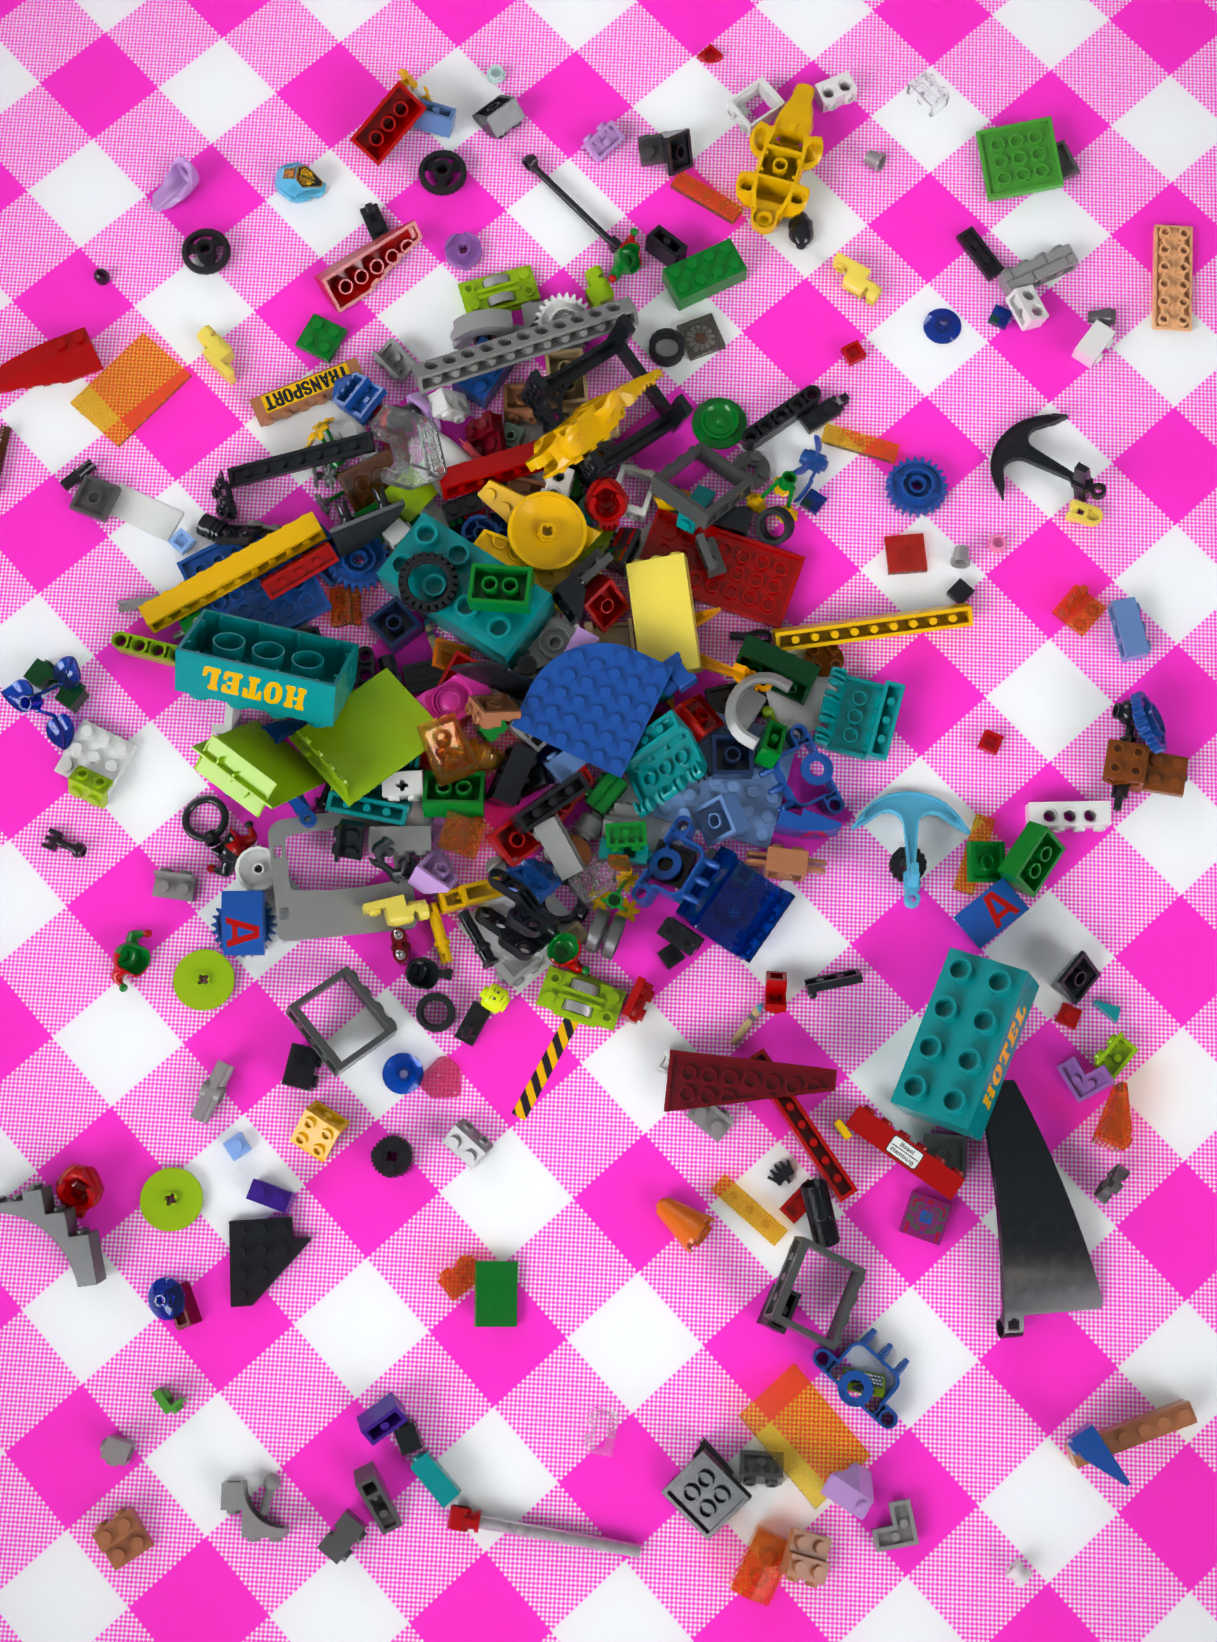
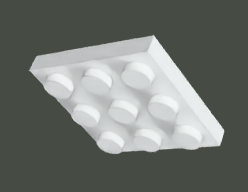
[54,719,137,797]

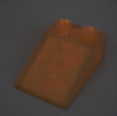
[417,712,479,787]
[1091,1082,1133,1152]

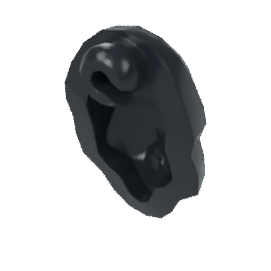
[788,211,814,250]

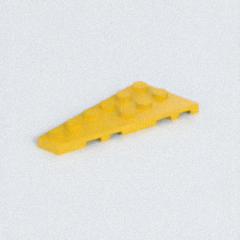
[473,529,602,615]

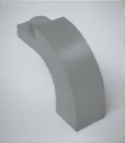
[450,309,513,350]

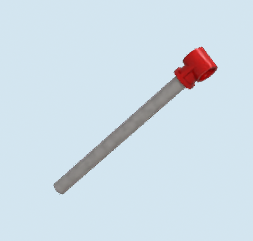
[447,1504,641,1558]

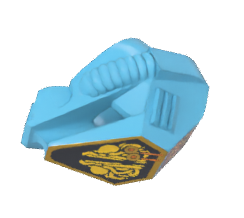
[274,161,326,204]

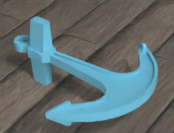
[851,791,971,909]

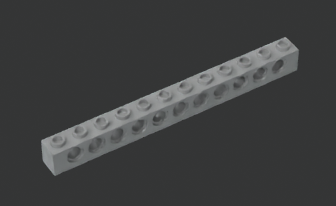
[411,296,639,394]

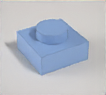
[168,528,197,556]
[223,1132,253,1161]

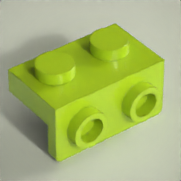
[68,765,113,809]
[1092,1032,1139,1079]

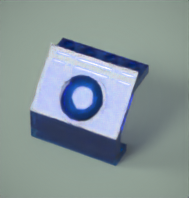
[675,846,796,963]

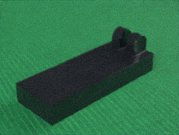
[804,968,863,999]

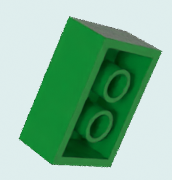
[467,563,535,614]
[422,770,487,818]
[997,821,1066,898]

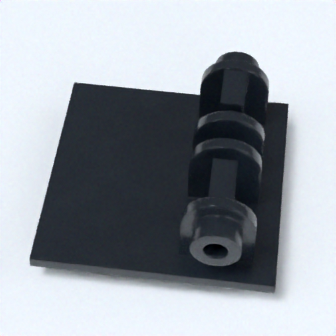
[211,470,238,521]

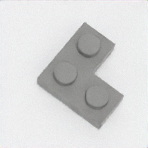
[871,1498,919,1552]

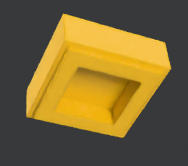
[834,1118,853,1140]

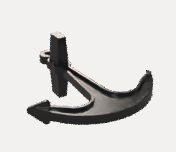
[990,413,1106,502]

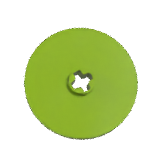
[173,949,235,1011]
[140,1168,203,1232]

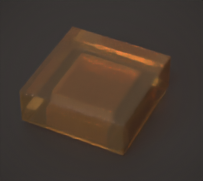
[607,854,632,872]

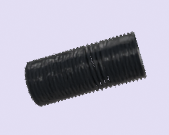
[800,1178,840,1248]

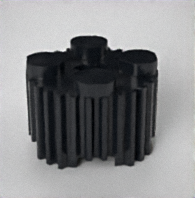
[371,1135,415,1178]

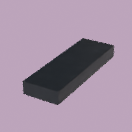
[956,226,1005,282]

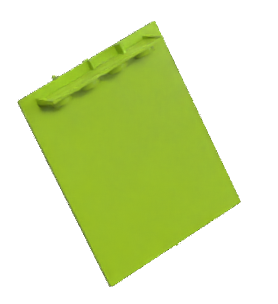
[289,668,447,806]
[191,720,326,818]

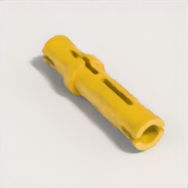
[428,903,454,965]

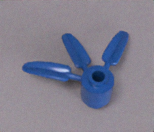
[793,435,829,503]

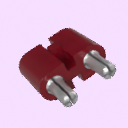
[391,927,411,966]

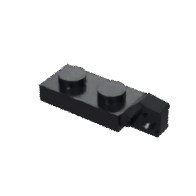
[798,392,850,435]

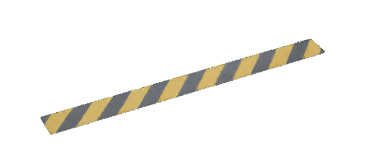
[512,974,602,1120]

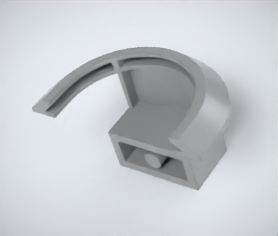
[724,672,793,750]

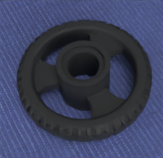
[419,150,467,196]
[181,228,231,275]

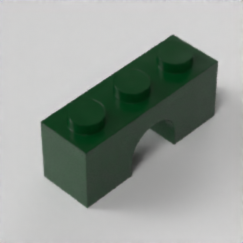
[23,658,90,714]

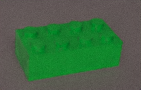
[662,238,747,311]

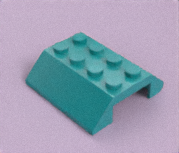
[812,667,906,761]
[625,709,707,818]
[325,754,421,826]

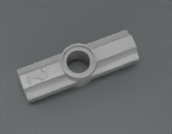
[190,1060,235,1124]

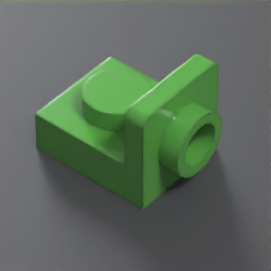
[151,1387,187,1414]

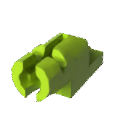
[584,265,614,308]

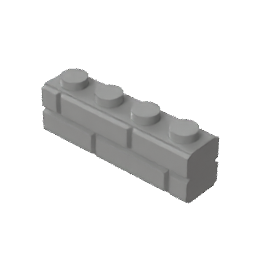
[998,244,1079,298]

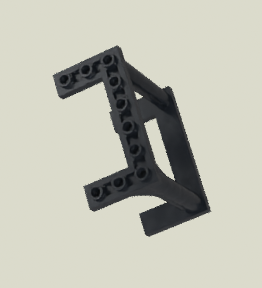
[521,313,693,489]

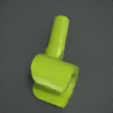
[760,706,780,723]

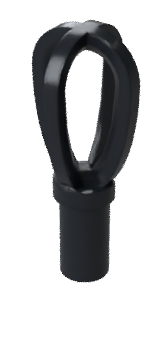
[730,629,772,644]

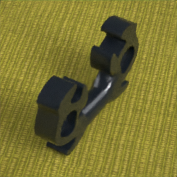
[369,836,418,884]

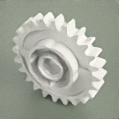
[534,292,590,350]
[526,613,580,672]

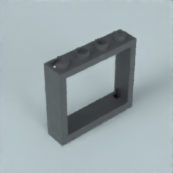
[650,442,755,530]
[286,966,398,1077]
[763,1236,867,1350]

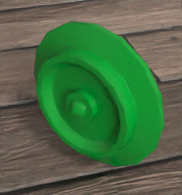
[691,397,747,450]

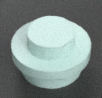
[487,65,505,84]

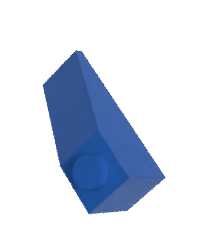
[1067,1423,1131,1486]

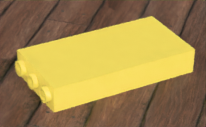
[626,551,703,673]

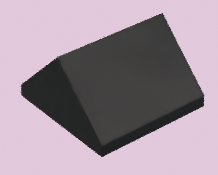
[661,128,694,177]
[1050,950,1101,1005]

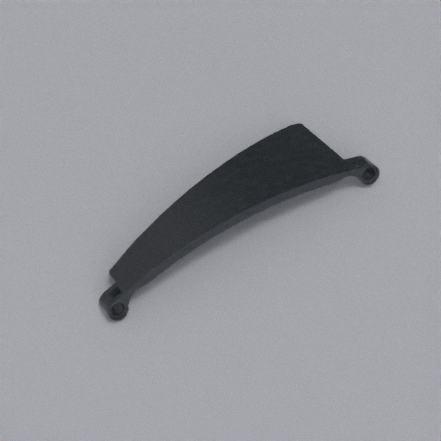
[985,1080,1102,1338]

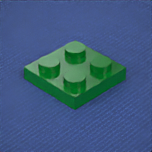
[295,314,348,363]
[966,841,1005,883]

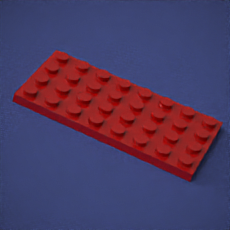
[639,508,806,628]

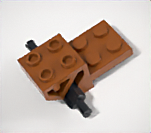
[1102,724,1189,811]

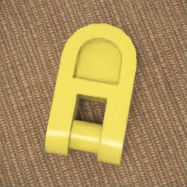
[1065,500,1103,527]

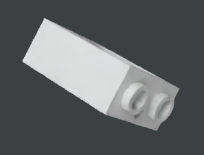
[726,76,786,138]
[616,463,656,523]

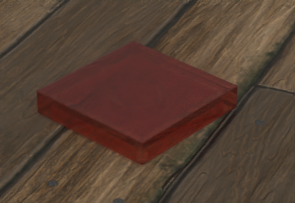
[884,533,928,575]

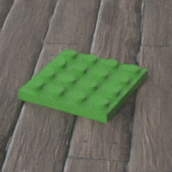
[976,116,1064,202]

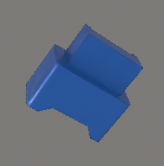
[662,651,698,697]

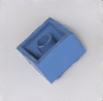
[692,792,751,847]

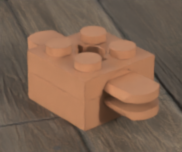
[745,844,827,883]

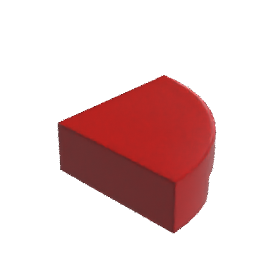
[697,43,723,64]

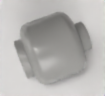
[575,811,603,842]

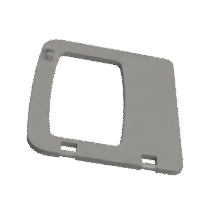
[268,812,417,942]

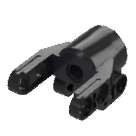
[474,868,560,961]

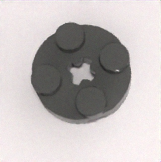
[733,450,770,490]
[1094,1164,1130,1204]

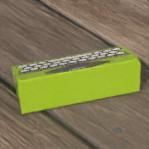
[842,1366,886,1398]

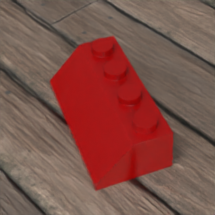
[350,80,427,166]

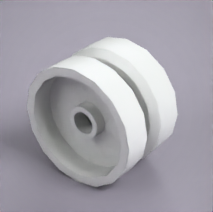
[235,846,279,892]

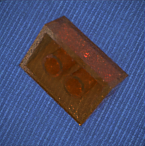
[729,1523,787,1606]

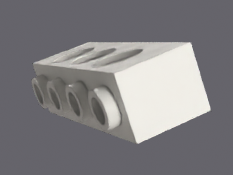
[1025,801,1112,833]

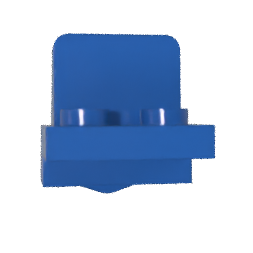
[332,371,388,426]
[505,858,562,904]

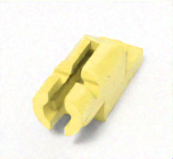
[832,252,883,306]
[197,325,237,386]
[362,894,430,927]

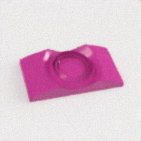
[415,673,492,730]

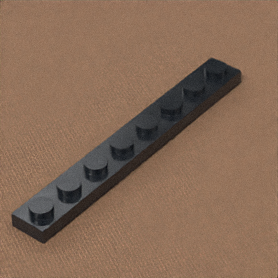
[227,431,376,489]

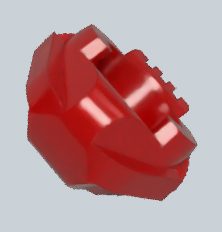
[583,477,629,532]
[56,1163,104,1219]

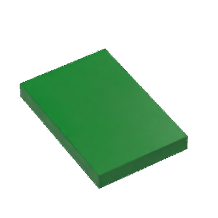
[474,1261,518,1327]

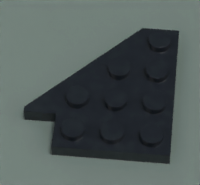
[229,1217,312,1307]

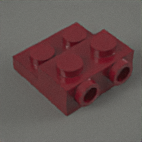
[465,411,507,456]

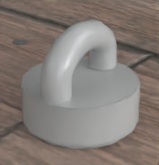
[486,856,506,877]

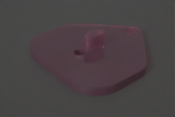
[419,1056,460,1098]

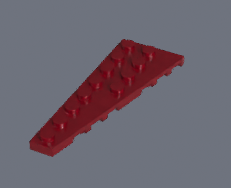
[664,1049,838,1112]

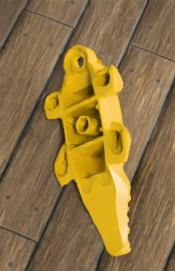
[736,83,824,235]
[525,369,664,479]

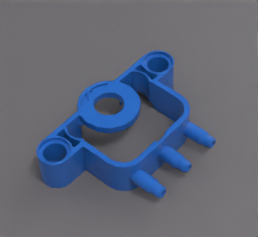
[759,724,844,817]
[631,815,721,908]
[811,1328,910,1429]

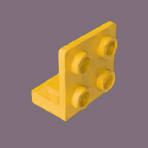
[290,1100,350,1162]

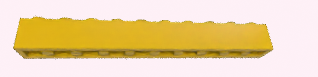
[138,511,327,634]
[772,603,973,651]

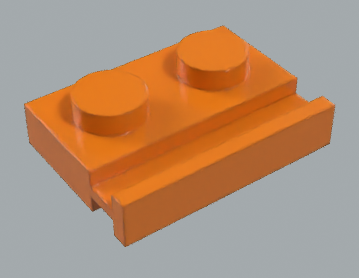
[432,637,472,670]

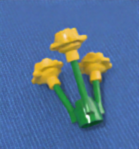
[746,471,798,524]

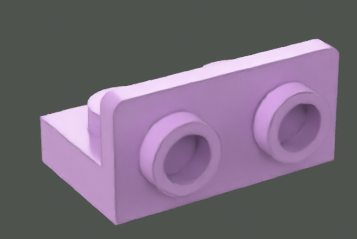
[580,120,625,163]

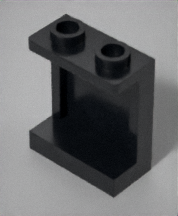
[656,916,705,957]

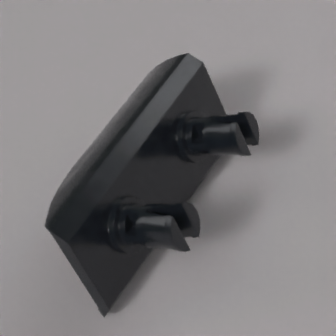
[329,485,405,558]

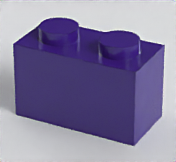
[246,1178,297,1213]
[357,1392,408,1446]

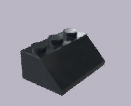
[486,742,538,809]

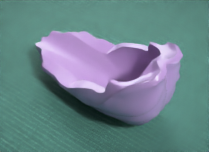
[150,156,199,212]

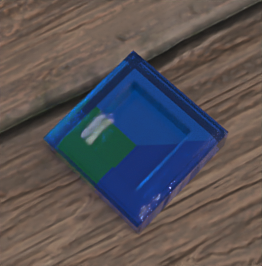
[987,304,1013,330]
[800,488,827,516]

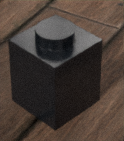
[394,1419,425,1456]

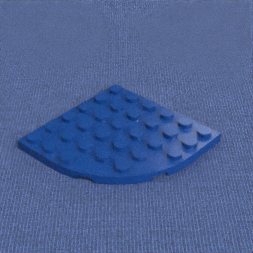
[176,536,333,629]
[512,643,674,778]

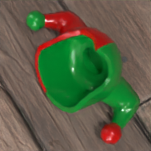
[607,228,642,283]
[111,929,152,992]
[547,929,590,975]

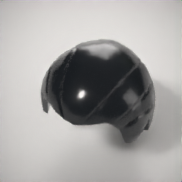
[405,957,453,990]

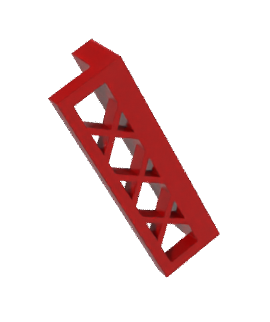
[260,541,339,601]

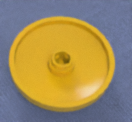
[507,491,587,571]

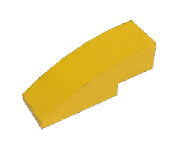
[436,877,504,915]

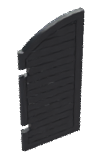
[451,662,534,701]

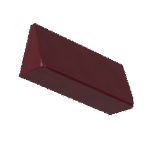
[164,1281,202,1331]

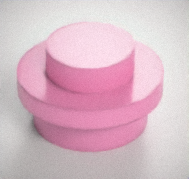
[987,534,1007,554]

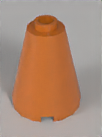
[656,1197,715,1254]

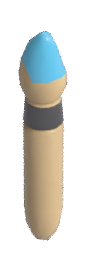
[424,619,436,651]
[731,1004,763,1045]

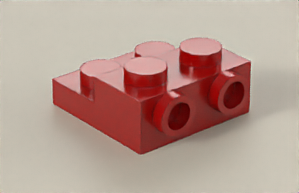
[621,976,655,1025]

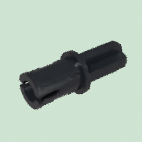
[60,459,97,491]

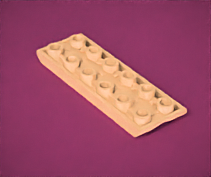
[1151,224,1193,332]

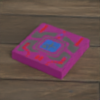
[899,1191,952,1246]

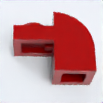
[764,971,787,1014]

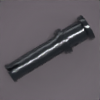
[457,909,500,969]

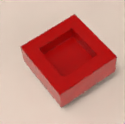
[840,340,867,367]
[977,729,1004,756]
[1054,1002,1082,1030]

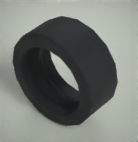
[649,328,685,367]
[755,506,795,545]
[416,993,456,1033]

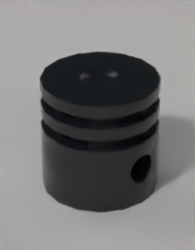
[196,513,229,543]

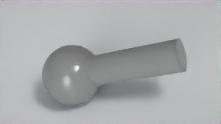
[259,1473,281,1517]

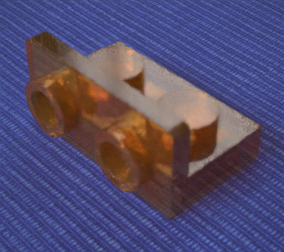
[329,586,363,628]
[437,1254,477,1301]

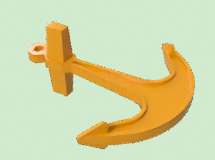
[666,607,772,710]

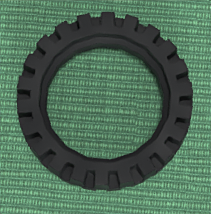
[398,552,458,614]

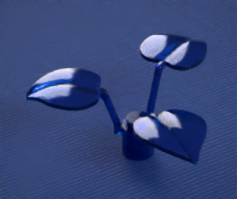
[1,656,81,750]

